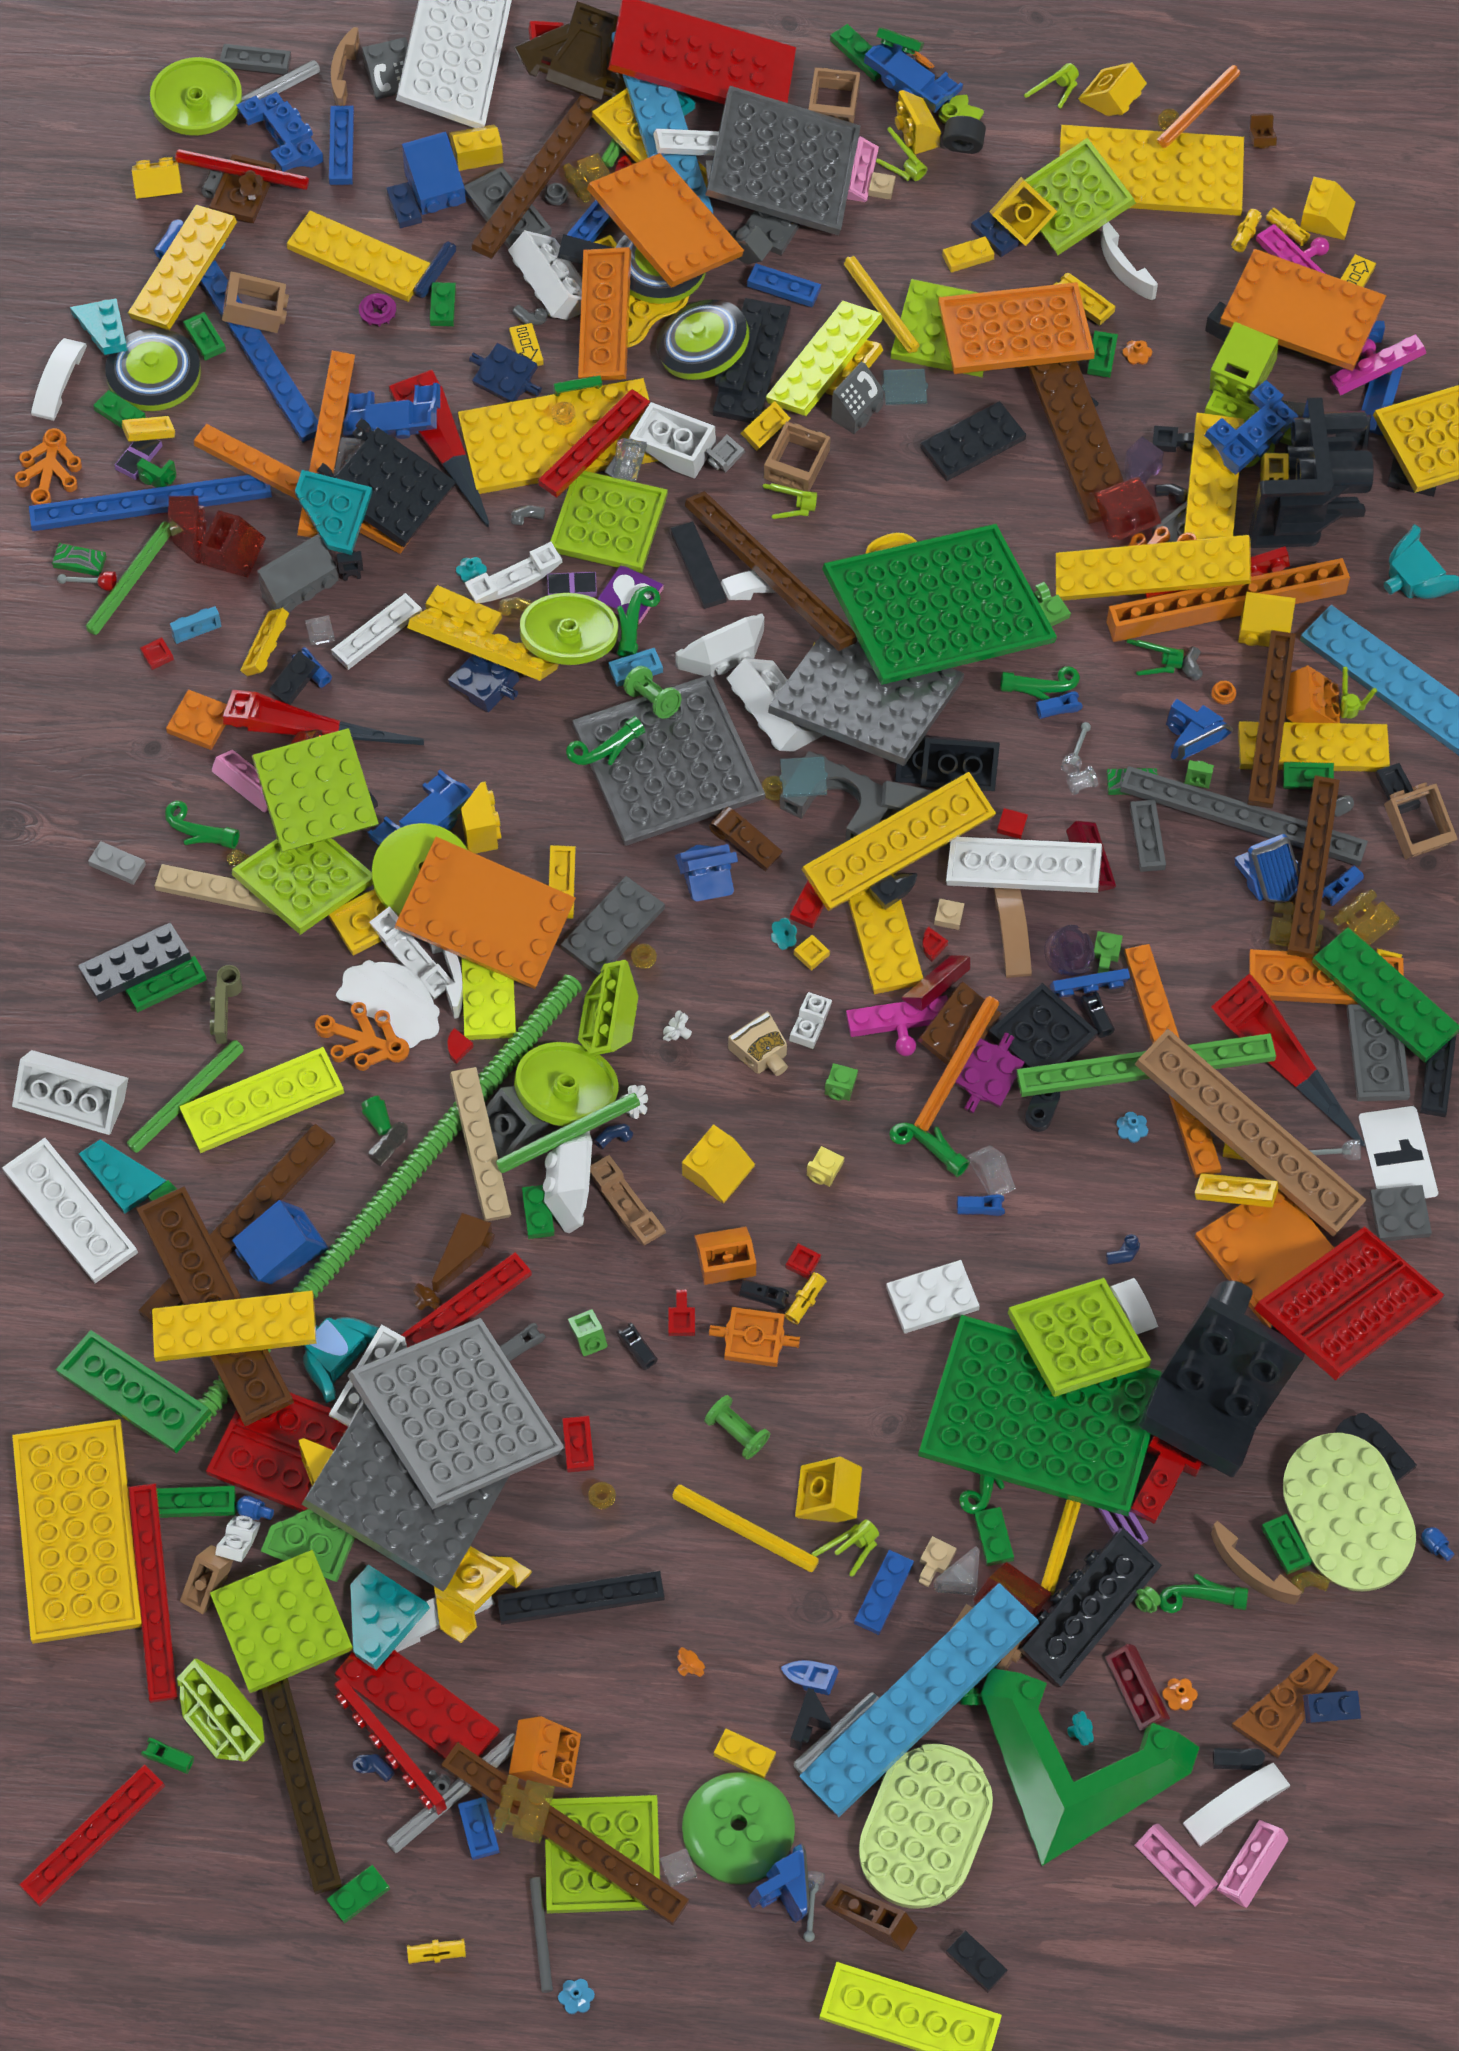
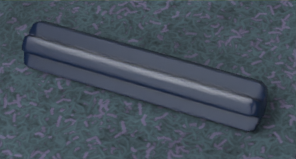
[414,241,456,298]

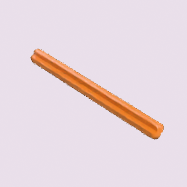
[1158,65,1240,148]
[915,996,999,1131]

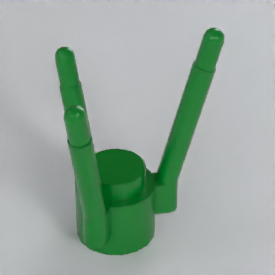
[1127,639,1184,676]

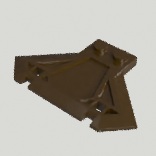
[515,1,626,101]

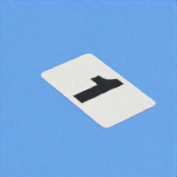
[1359,1106,1438,1198]

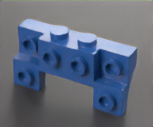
[864,43,963,113]
[236,92,324,172]
[1204,380,1298,475]
[343,383,440,439]
[368,770,473,846]

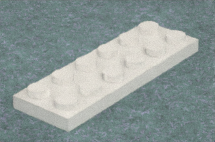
[946,837,1102,893]
[2,1138,138,1283]

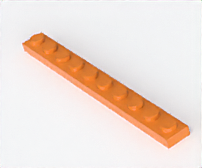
[297,350,355,538]
[194,424,412,554]
[1124,944,1222,1178]

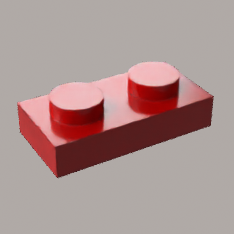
[790,880,824,929]
[562,1416,594,1473]

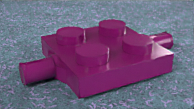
[955,1033,1024,1113]

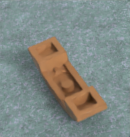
[331,27,360,106]
[993,888,1032,978]
[590,1155,666,1246]
[1211,1521,1302,1605]

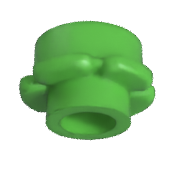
[1135,1587,1161,1613]

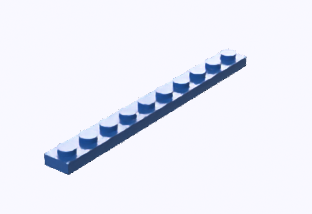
[200,261,318,443]
[29,475,272,531]

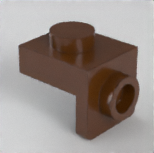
[1249,113,1277,149]

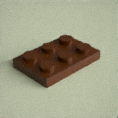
[209,154,276,224]
[917,981,1002,1065]

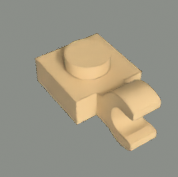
[919,1536,957,1587]

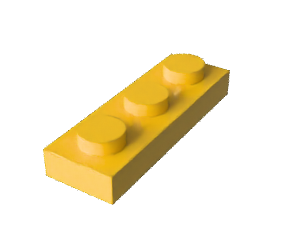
[826,340,883,395]
[425,585,502,633]
[240,607,289,676]
[1195,1173,1278,1207]

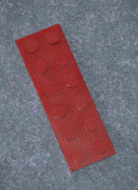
[335,1650,500,1760]

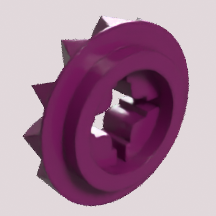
[359,293,396,327]

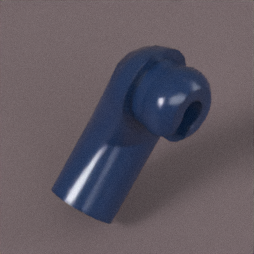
[593,1124,633,1149]
[1106,1234,1140,1265]
[352,1754,395,1782]

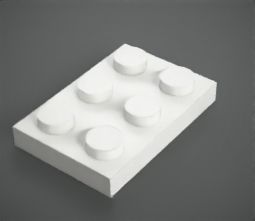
[886,1260,979,1334]

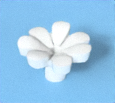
[663,1010,692,1042]
[620,1085,648,1119]

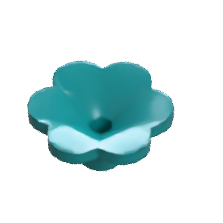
[456,557,487,583]
[771,918,797,950]
[1067,1711,1094,1746]

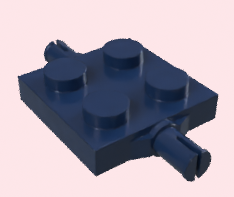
[469,343,542,403]

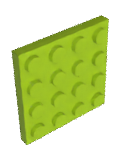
[1025,138,1136,255]
[891,279,984,377]
[550,471,668,573]
[252,728,379,853]
[232,838,373,935]
[1008,1278,1151,1397]
[210,1550,353,1693]
[545,1795,660,1914]

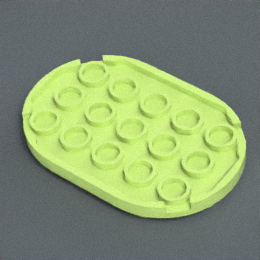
[1283,1433,1416,1591]
[859,1744,993,1909]

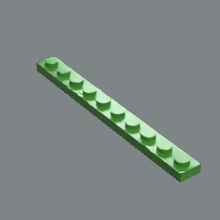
[1016,1033,1276,1097]

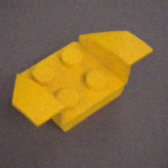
[434,1546,532,1643]

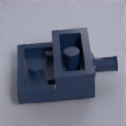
[448,654,520,713]

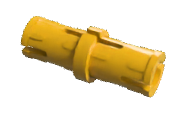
[1265,208,1310,246]
[1231,209,1262,252]
[785,1272,827,1325]
[407,1938,466,1964]

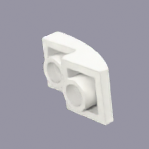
[721,571,775,600]
[789,992,832,1049]
[1110,1278,1158,1334]
[215,1516,260,1562]

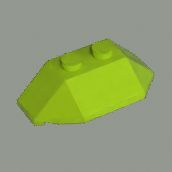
[578,960,639,1056]
[177,1659,265,1762]

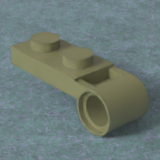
[210,965,243,1044]

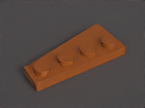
[1231,1653,1339,1758]

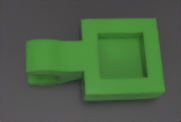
[1034,582,1071,626]
[1093,931,1123,973]

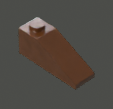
[432,1213,495,1293]
[825,1883,918,1952]

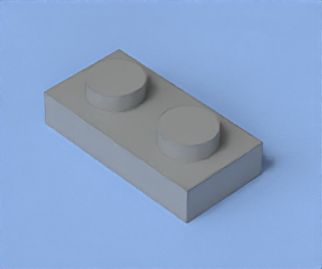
[88,841,146,885]

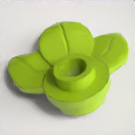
[939,95,984,124]

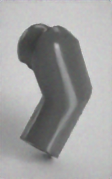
[511,505,545,525]
[1181,646,1203,681]
[1334,795,1354,817]

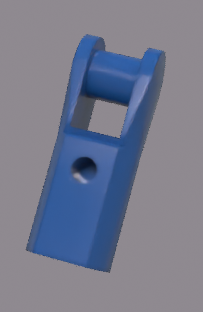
[154,220,184,259]
[292,647,332,688]
[1036,691,1083,719]
[1322,866,1364,906]
[957,1194,1005,1216]

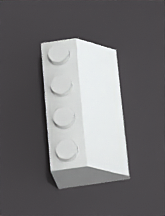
[508,230,582,320]
[726,658,823,751]
[12,1050,128,1135]

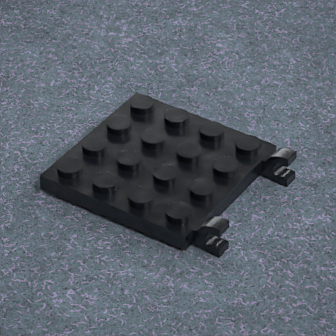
[317,418,456,547]

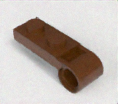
[709,807,783,872]

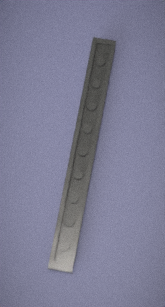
[1120,766,1368,866]

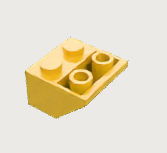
[895,90,941,154]
[132,157,182,199]
[461,782,501,854]

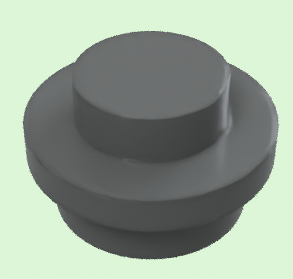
[545,183,568,205]

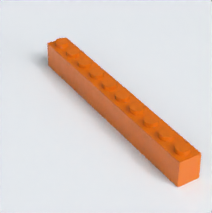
[1106,558,1350,642]

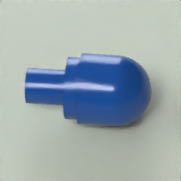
[236,1496,274,1520]
[1421,1527,1455,1561]

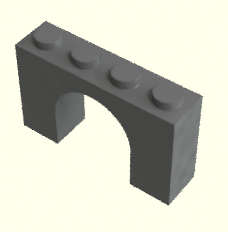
[780,751,893,841]

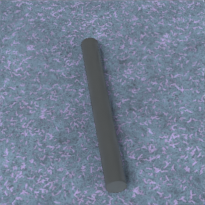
[529,1877,553,1993]

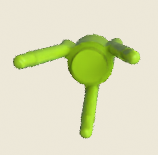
[1024,63,1079,109]
[876,127,927,181]
[763,483,817,519]
[1339,667,1377,719]
[811,1519,879,1577]

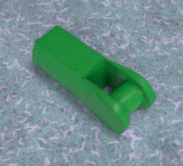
[141,1738,194,1774]

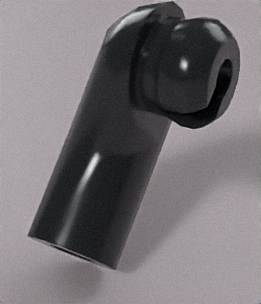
[1155,484,1188,504]

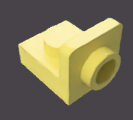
[807,1146,844,1187]

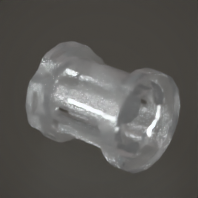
[1066,766,1098,795]

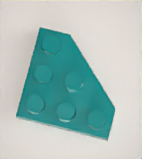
[295,470,373,555]
[350,1564,430,1670]

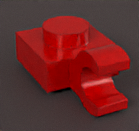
[668,1290,695,1336]

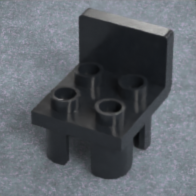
[1248,398,1374,548]
[1139,1281,1305,1477]

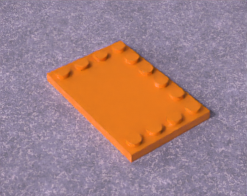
[587,153,744,288]
[1220,249,1386,371]
[938,282,1095,374]
[394,837,576,989]
[1194,1189,1334,1328]

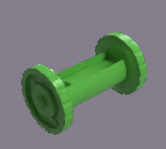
[624,666,682,719]
[704,1395,770,1459]

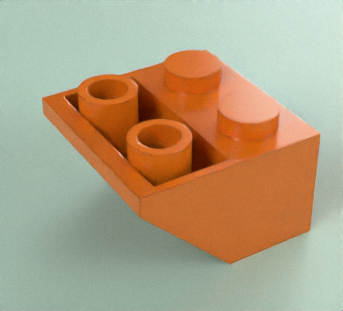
[1286,665,1341,723]
[694,1227,757,1285]
[509,1716,581,1788]

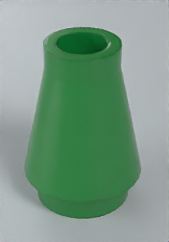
[361,1096,393,1136]

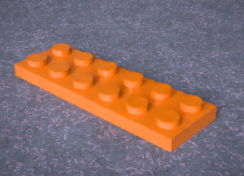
[578,247,631,381]
[1249,949,1404,1005]

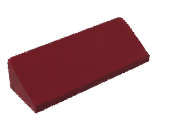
[1066,821,1116,893]
[902,955,970,1011]
[1105,1644,1170,1731]

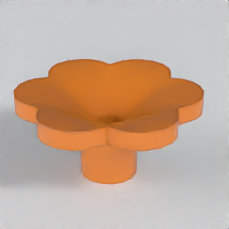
[912,51,934,69]
[1122,340,1152,365]
[677,1647,705,1677]
[1162,1678,1198,1711]

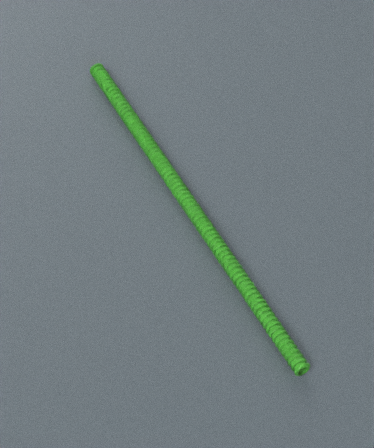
[188,974,582,1442]

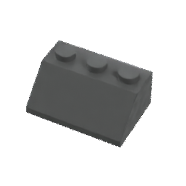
[257,534,339,612]

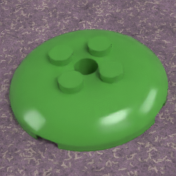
[682,1772,795,1884]

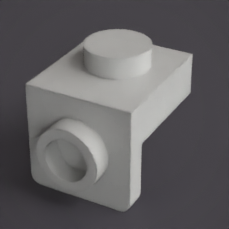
[706,434,745,473]

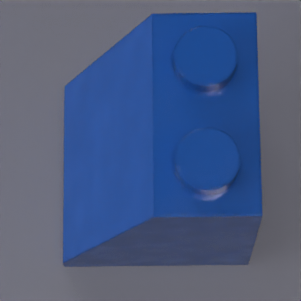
[402,132,466,215]
[232,1200,329,1284]

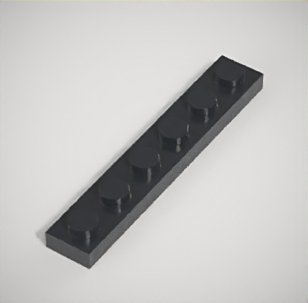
[497,1571,665,1625]

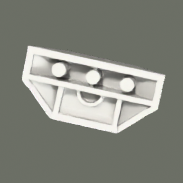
[675,614,764,677]
[543,1131,592,1233]
[329,1324,407,1427]

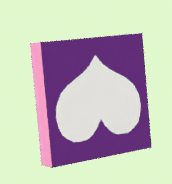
[597,565,663,625]

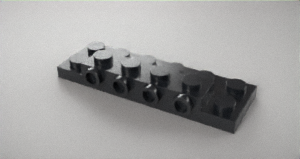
[713,298,791,423]
[1019,1527,1162,1687]

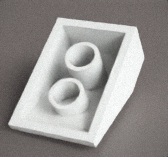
[629,402,716,479]

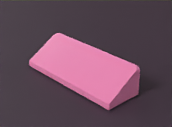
[847,136,879,202]
[212,750,268,812]
[1217,1820,1288,1908]
[1135,1823,1218,1907]

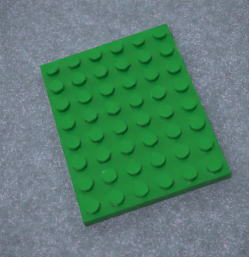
[822,524,1057,685]
[918,1315,1161,1517]

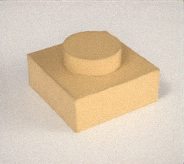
[868,172,896,200]
[934,899,964,930]

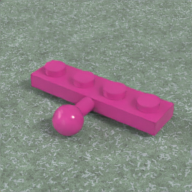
[1256,224,1329,273]
[1330,334,1427,396]
[846,995,948,1056]

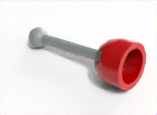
[57,571,117,591]

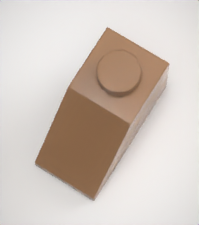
[180,1545,233,1614]

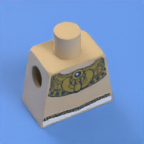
[728,1011,788,1076]

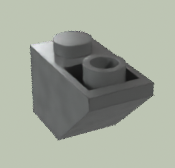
[728,225,774,264]

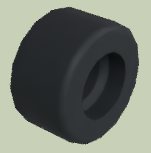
[943,116,986,154]

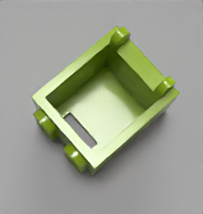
[1210,322,1278,405]

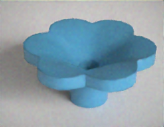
[1116,1112,1148,1143]
[558,1979,595,2014]

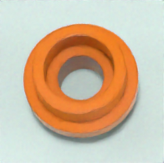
[1211,681,1236,705]

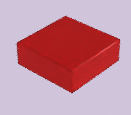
[140,637,174,670]
[997,808,1028,839]
[785,1243,821,1280]

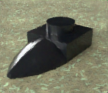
[869,873,918,910]

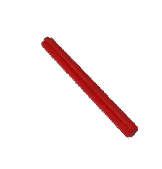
[175,149,309,190]

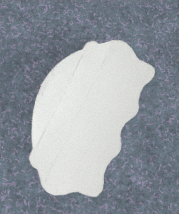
[336,960,440,1048]

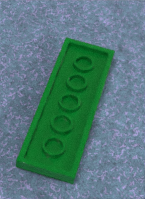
[1312,927,1459,1063]
[56,1330,211,1454]

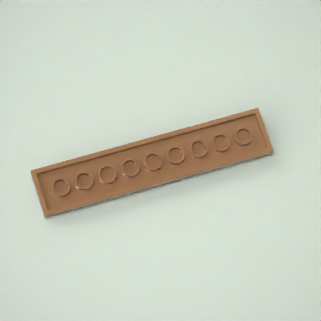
[1135,1029,1366,1237]

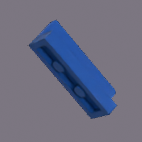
[1361,366,1403,436]

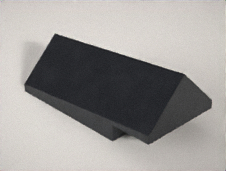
[895,735,1000,791]

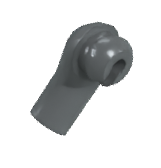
[512,305,548,325]
[425,1770,451,1794]

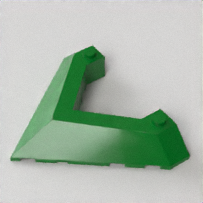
[981,1668,1199,1867]

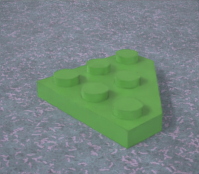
[261,1509,355,1582]

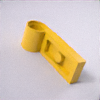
[549,845,576,919]

